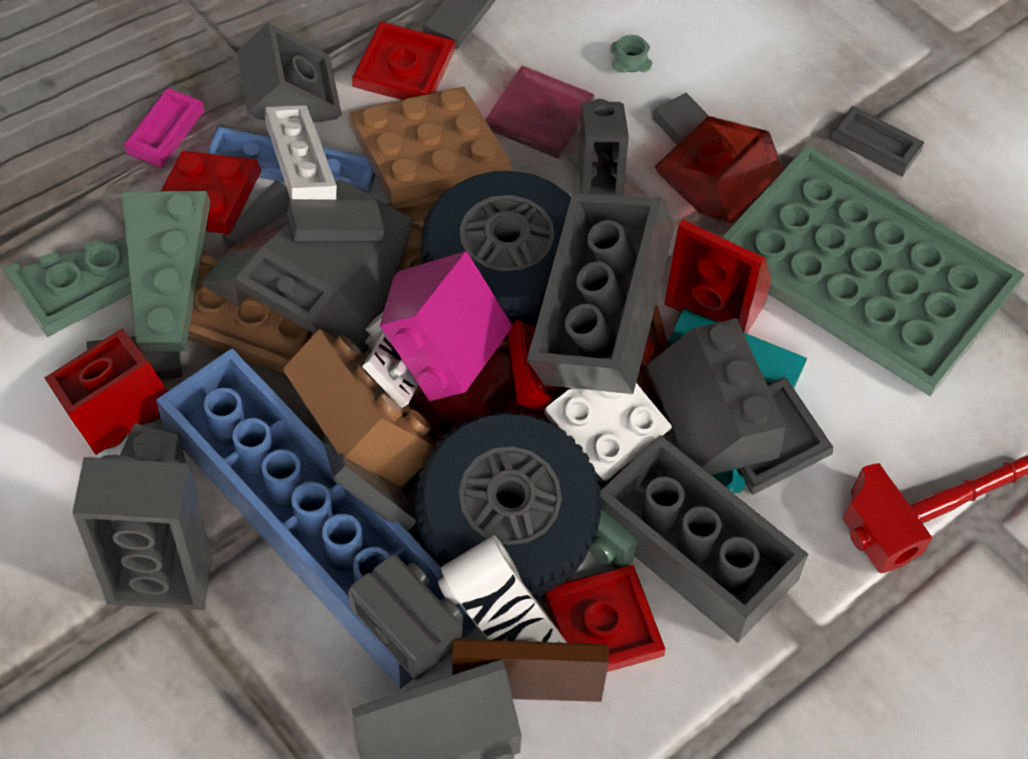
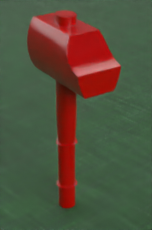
[842,455,1028,573]

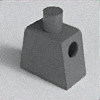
[579,99,629,196]

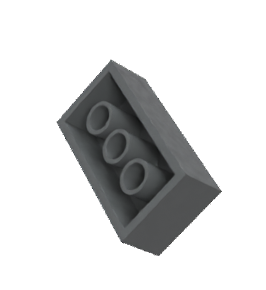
[527,193,675,394]
[600,435,809,643]
[72,455,212,610]

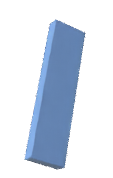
[207,127,376,194]

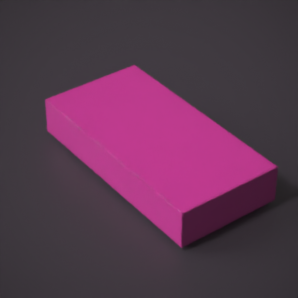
[124,88,204,168]

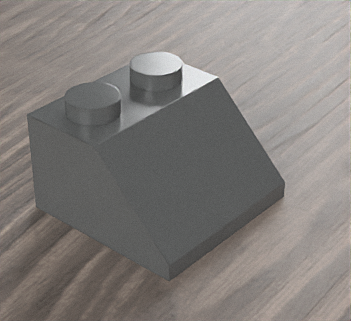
[237,23,342,123]

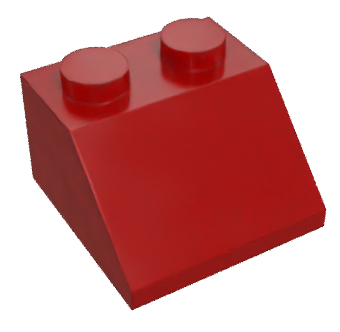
[44,328,168,455]

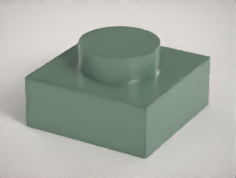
[589,509,638,569]

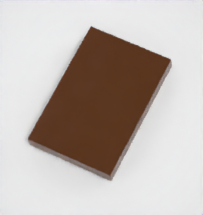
[452,639,609,702]

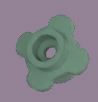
[610,35,652,73]

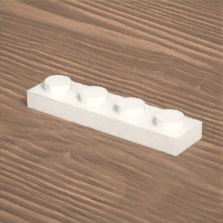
[265,106,337,200]

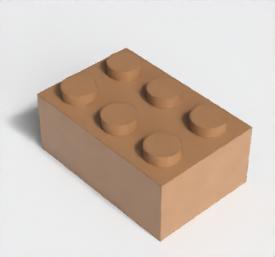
[283,329,436,488]

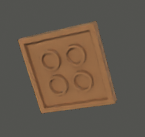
[349,86,511,204]

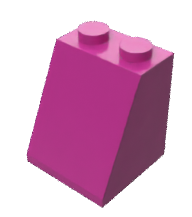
[380,251,513,401]

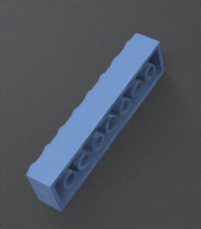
[156,348,476,689]

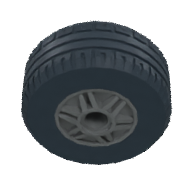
[421,171,571,341]
[414,411,602,599]

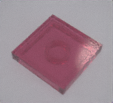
[485,65,594,159]

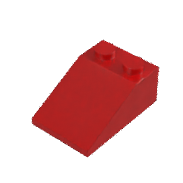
[664,219,771,334]

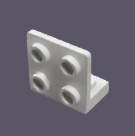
[544,383,672,483]

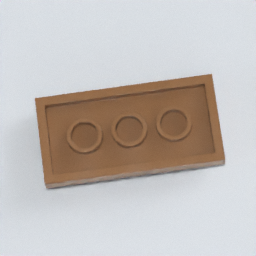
[188,254,312,375]

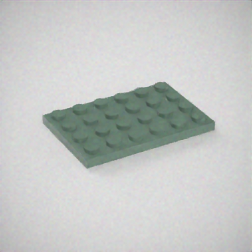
[722,145,1025,397]

